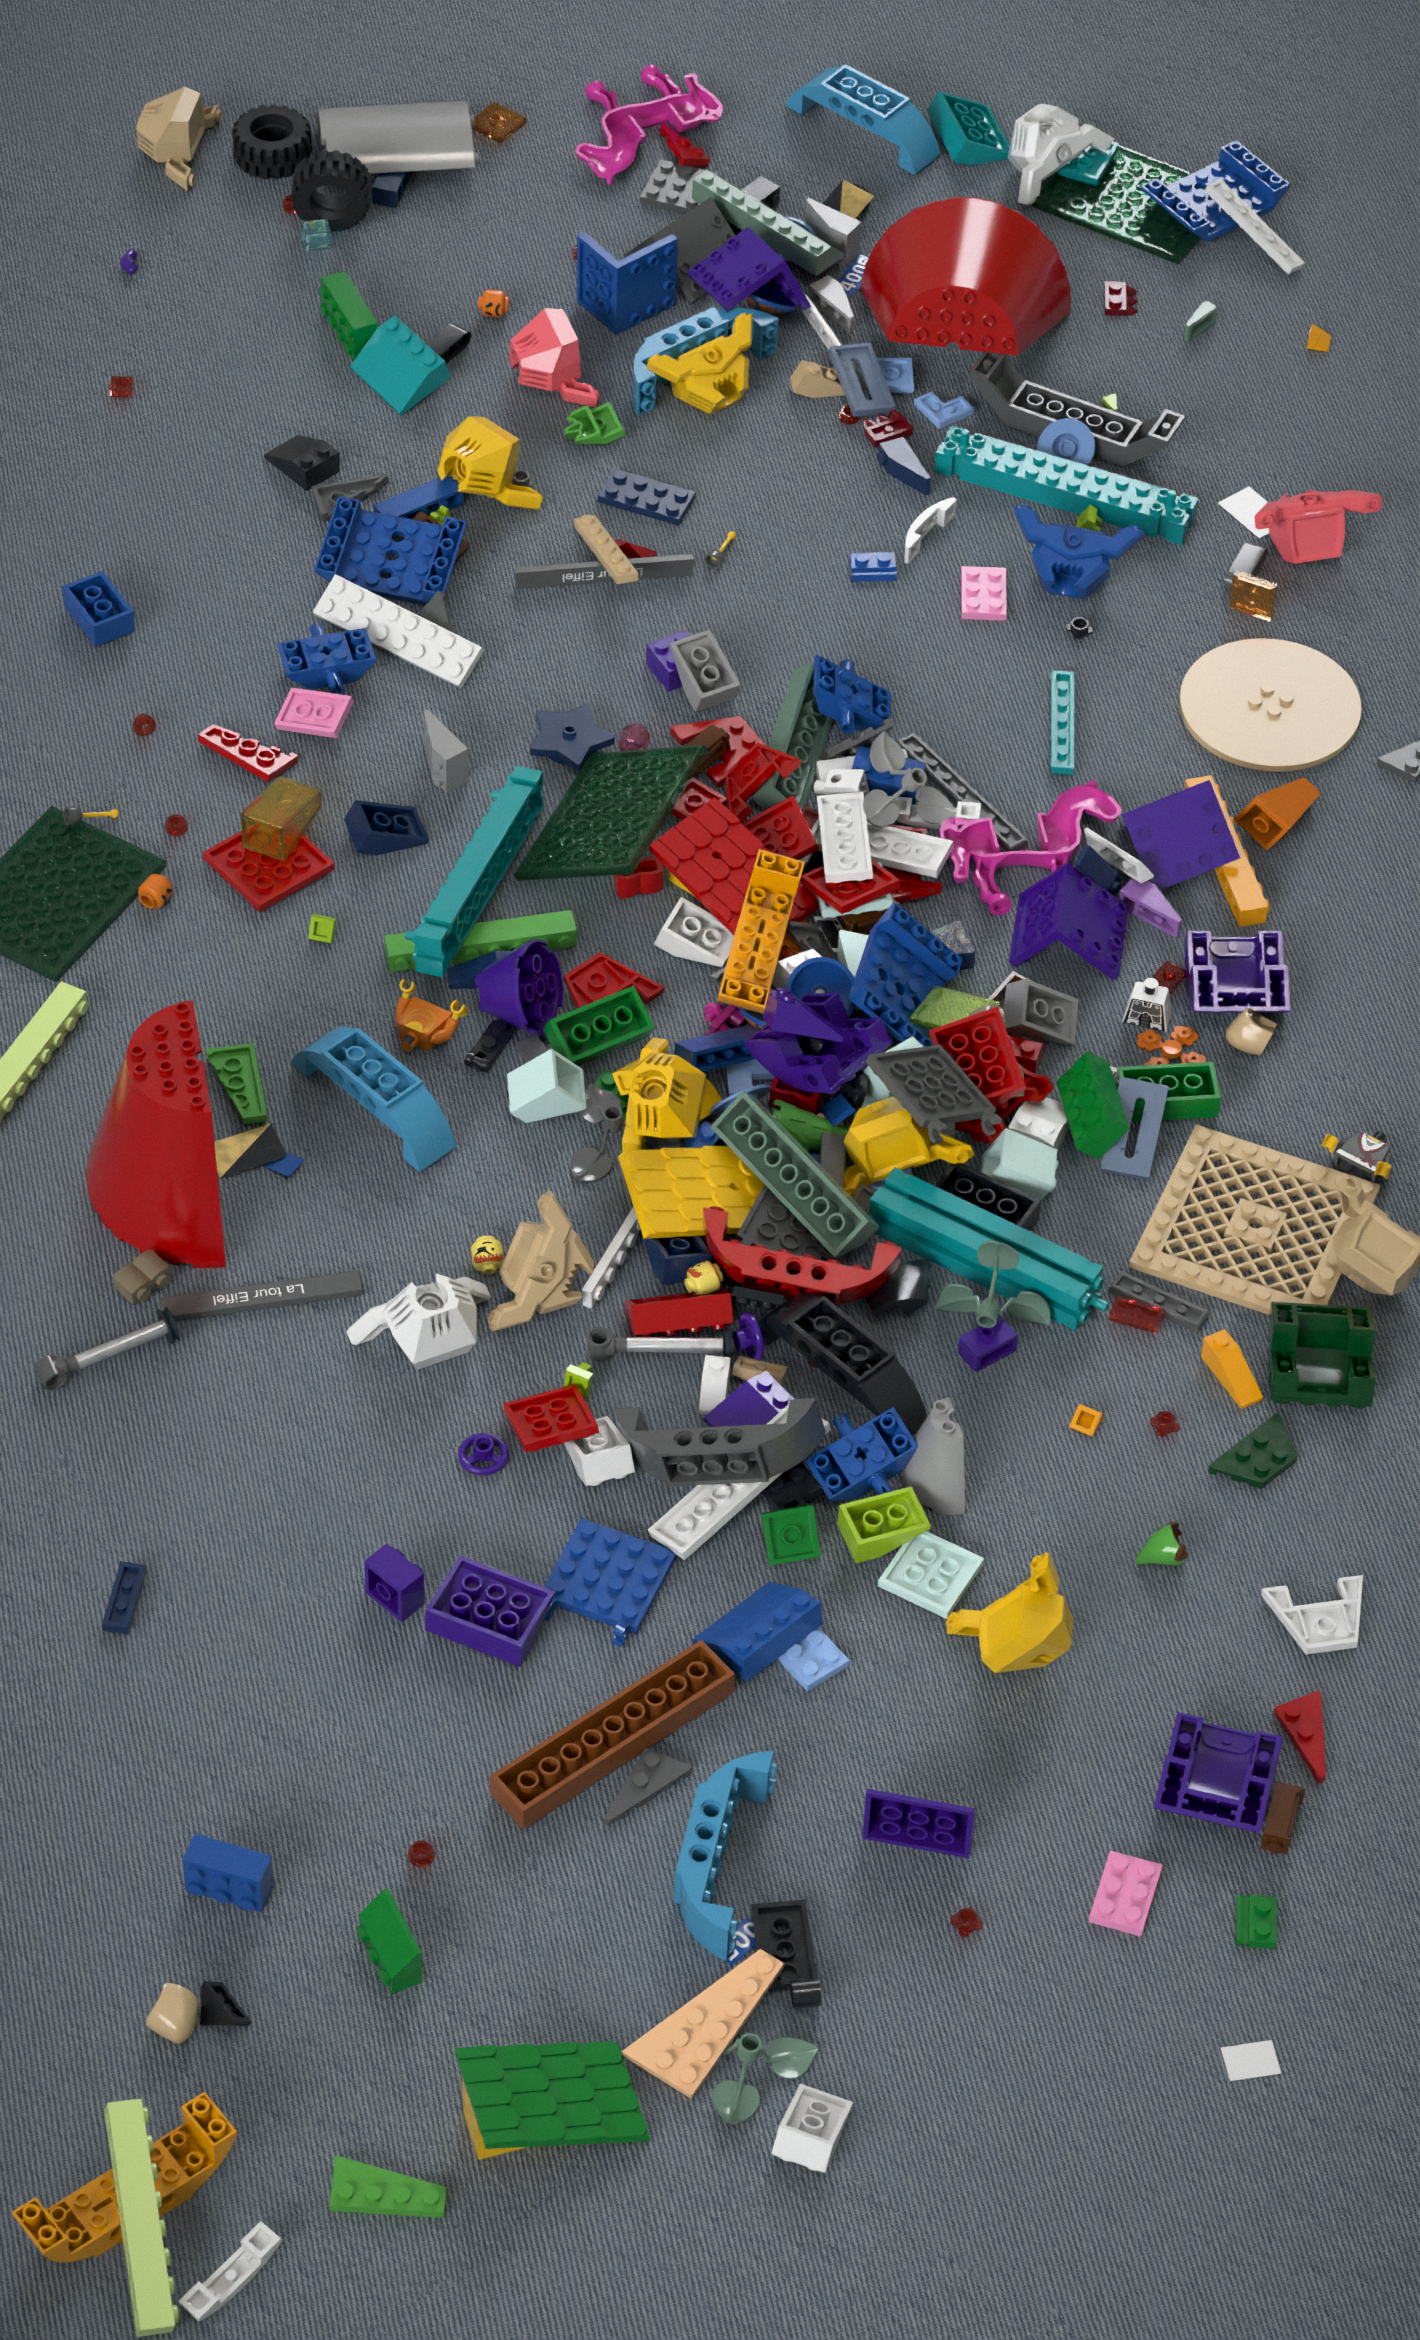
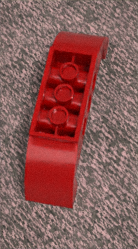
[703,1206,902,1308]

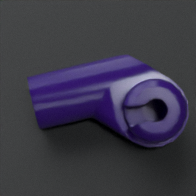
[120,249,138,275]

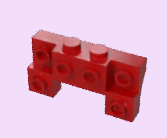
[954,1065,1054,1144]

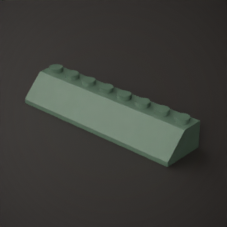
[692,170,845,276]
[751,662,833,813]
[710,1091,880,1258]

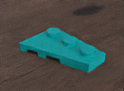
[1058,142,1119,186]

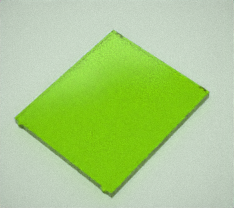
[909,985,1001,1028]

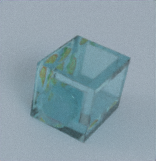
[299,219,331,252]

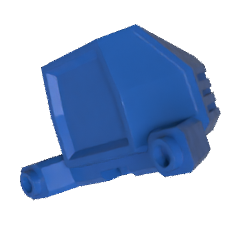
[1013,505,1145,599]

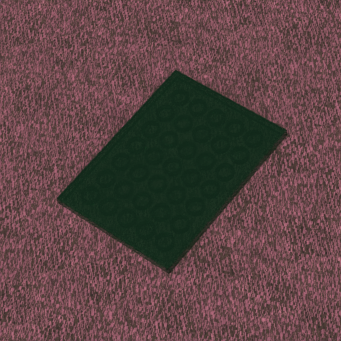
[1032,145,1201,265]
[514,745,708,881]
[0,806,167,983]

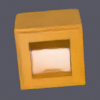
[1307,324,1332,352]
[1069,1404,1104,1437]

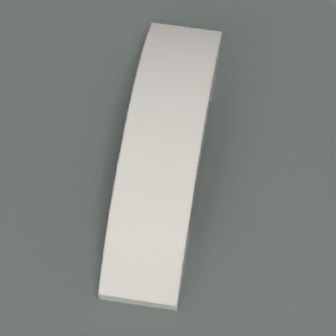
[904,497,957,564]
[889,796,981,829]
[178,2221,282,2322]

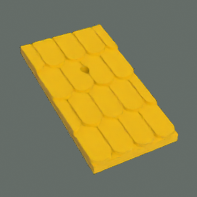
[618,1146,765,1239]

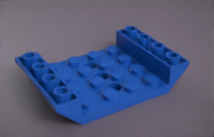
[1141,140,1290,242]
[314,496,467,605]
[848,902,963,1047]

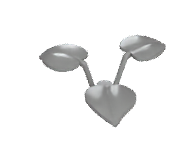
[863,731,957,827]

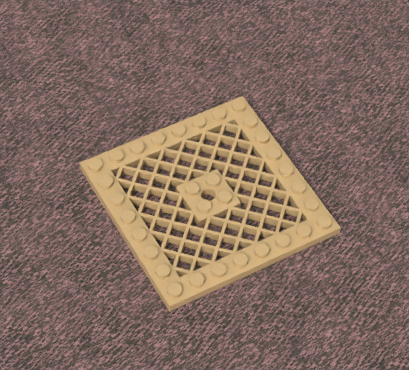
[1129,1124,1381,1315]

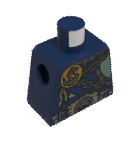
[930,920,975,970]

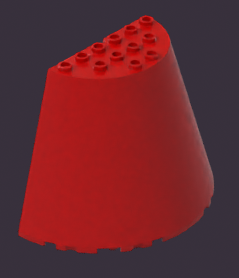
[860,197,1071,356]
[86,1000,226,1268]

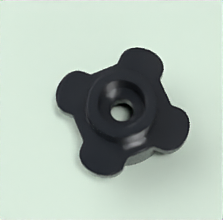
[1066,617,1093,639]

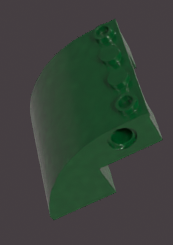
[1268,1302,1375,1409]

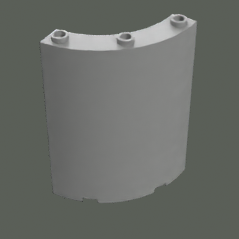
[317,100,479,174]

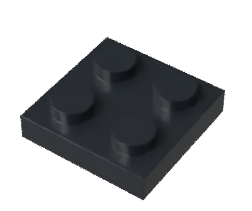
[727,1286,784,1310]

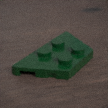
[1208,1413,1298,1489]

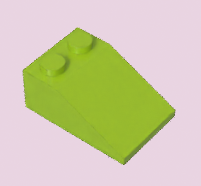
[837,1486,931,1564]

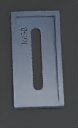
[829,342,896,417]
[1101,1077,1169,1180]

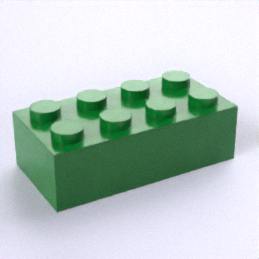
[319,271,378,361]
[543,985,655,1066]
[1056,1051,1130,1159]
[1115,1062,1221,1122]

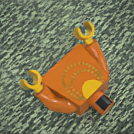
[395,979,468,1052]

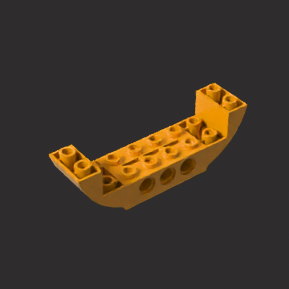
[717,849,805,1014]
[11,2092,237,2262]

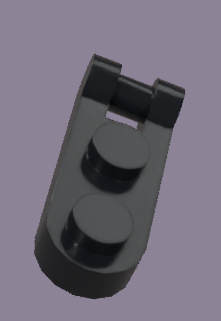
[464,1019,512,1073]

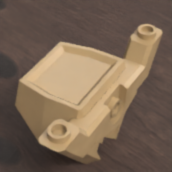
[136,87,222,191]
[1333,1173,1420,1295]
[488,1190,594,1332]

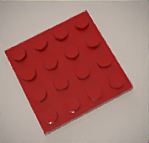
[203,810,335,912]

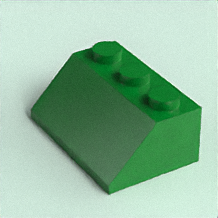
[356,1888,422,1994]

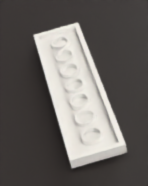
[313,574,484,688]
[648,1404,831,1560]

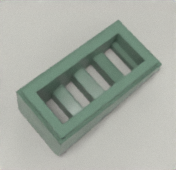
[1184,300,1217,342]

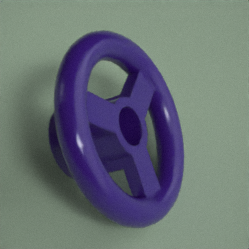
[733,1312,764,1360]
[458,1433,509,1475]

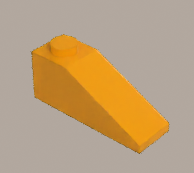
[1201,1329,1263,1409]

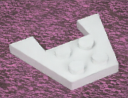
[1261,1575,1363,1655]

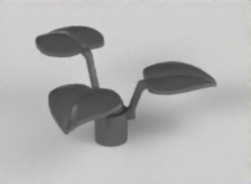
[571,1083,681,1182]

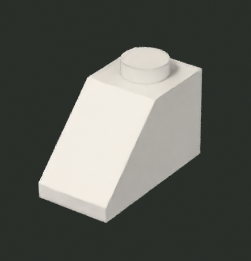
[699,1355,731,1414]

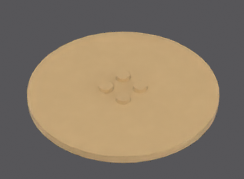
[1179,638,1361,772]

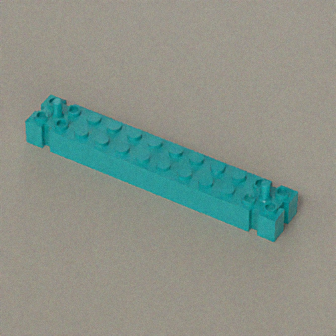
[935,426,1198,545]
[405,766,544,977]

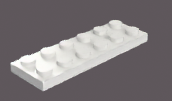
[817,792,873,883]
[811,818,953,878]

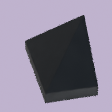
[200,1981,251,2026]

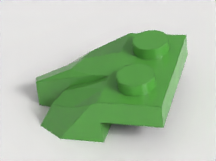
[564,402,625,444]

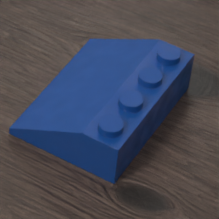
[692,1582,823,1682]

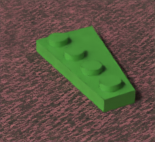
[205,1043,267,1124]
[330,2155,447,2218]

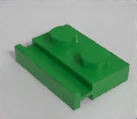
[1236,1894,1277,1949]

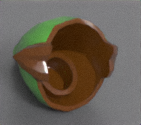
[1136,1522,1188,1566]

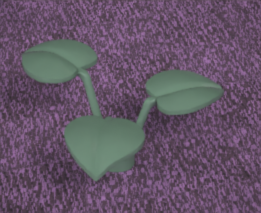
[935,1241,1051,1328]
[712,2033,818,2124]

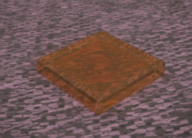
[471,101,526,144]
[1229,570,1278,621]

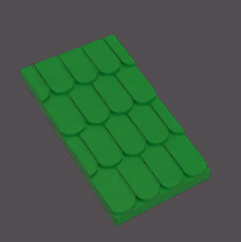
[455,2041,650,2160]

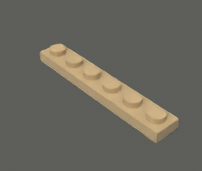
[574,515,638,584]

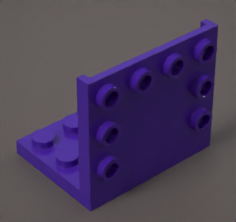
[687,227,811,312]
[1121,780,1240,890]
[1009,862,1129,980]

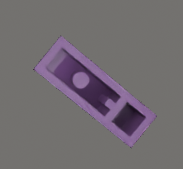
[1119,878,1182,938]

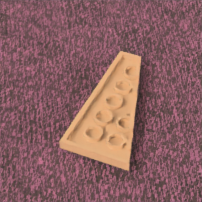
[622,1949,784,2099]

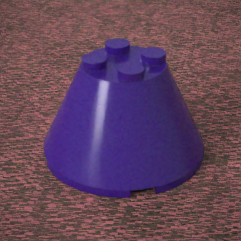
[475,939,564,1036]

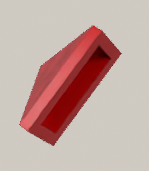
[615,538,657,559]

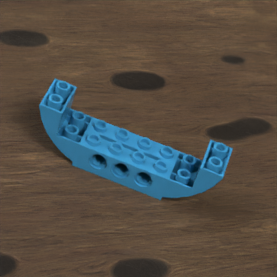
[786,64,940,175]
[633,307,779,416]
[291,1026,457,1172]
[674,1751,777,1961]

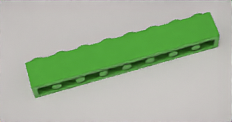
[384,910,577,972]

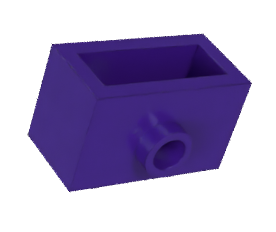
[958,1318,1018,1373]

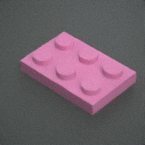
[961,566,1007,621]
[274,688,354,738]
[1089,1850,1163,1937]

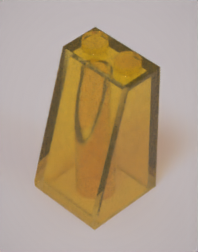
[241,776,322,861]

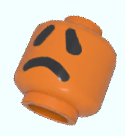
[478,289,509,318]
[138,874,173,909]

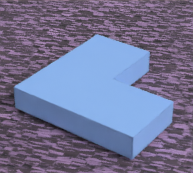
[914,391,974,429]
[725,1059,775,1096]

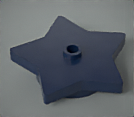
[530,703,615,771]

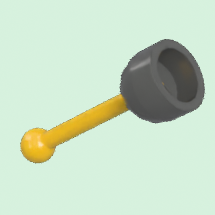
[704,531,736,570]
[63,806,119,825]

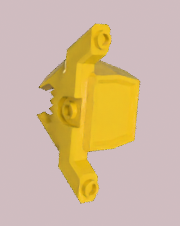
[645,313,753,415]
[437,416,543,510]
[622,1038,706,1152]
[843,1096,974,1197]
[946,1552,1073,1673]

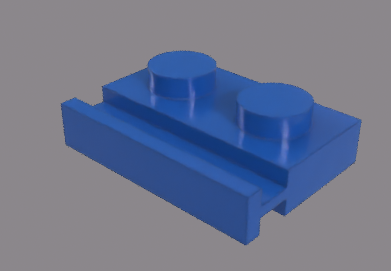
[850,552,897,582]

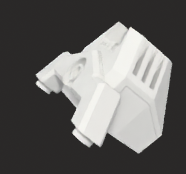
[1008,104,1114,205]
[347,1274,491,1370]

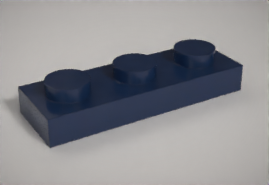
[102,1561,147,1634]

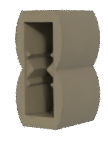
[113,1250,172,1305]

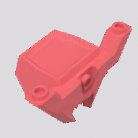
[509,309,600,408]
[1255,490,1382,564]

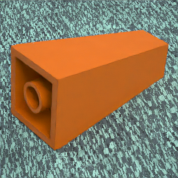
[1233,777,1321,851]

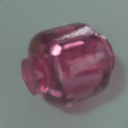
[618,723,650,759]

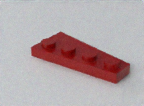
[198,724,298,782]

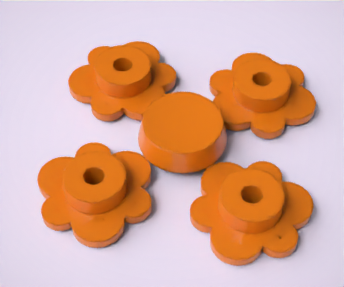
[1136,1025,1207,1065]

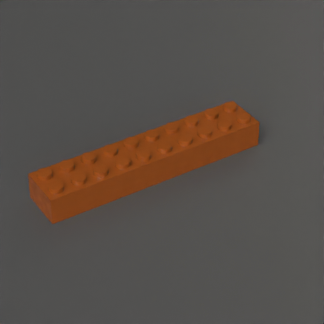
[490,1640,735,1829]

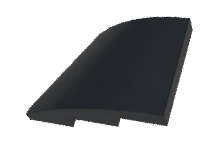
[864,1259,932,1317]

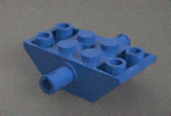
[277,623,376,694]
[814,655,891,734]
[805,1407,918,1502]

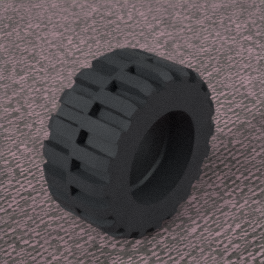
[232,104,312,179]
[291,150,372,231]

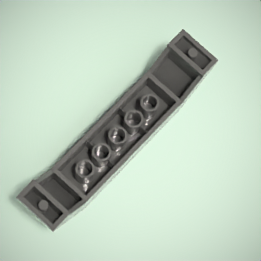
[969,352,1185,467]

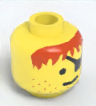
[470,1236,504,1275]
[684,1261,723,1295]

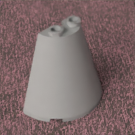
[900,1397,965,1515]

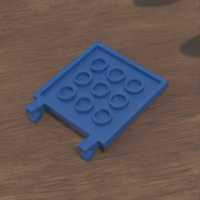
[544,1518,677,1647]

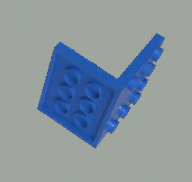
[577,232,678,335]

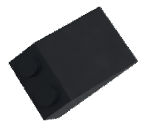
[264,435,340,491]

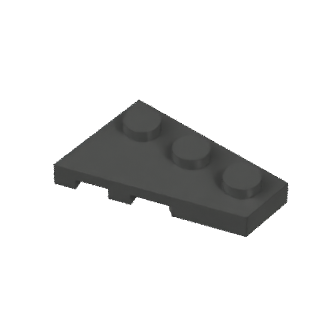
[819,718,894,761]

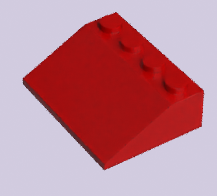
[929,1007,1026,1124]

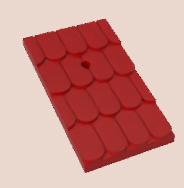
[649,797,819,936]

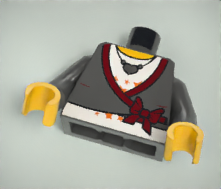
[1321,1131,1393,1183]

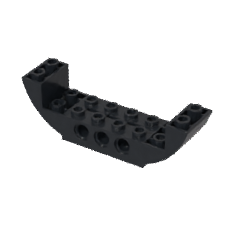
[758,1293,927,1435]

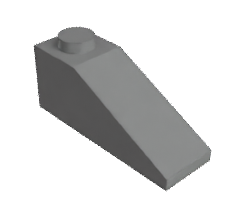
[809,275,854,335]

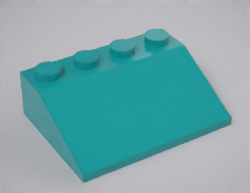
[926,91,1010,165]
[350,315,451,415]

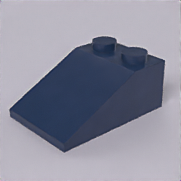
[344,800,429,855]
[638,1222,712,1285]

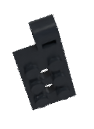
[760,1462,823,1511]
[751,1900,821,2008]

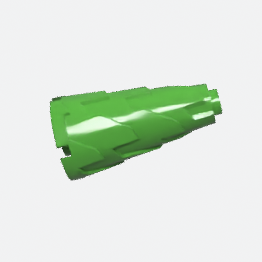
[770,1099,849,1153]

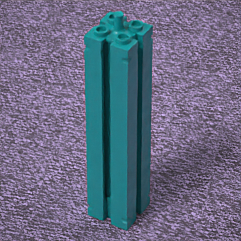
[869,1167,1109,1331]

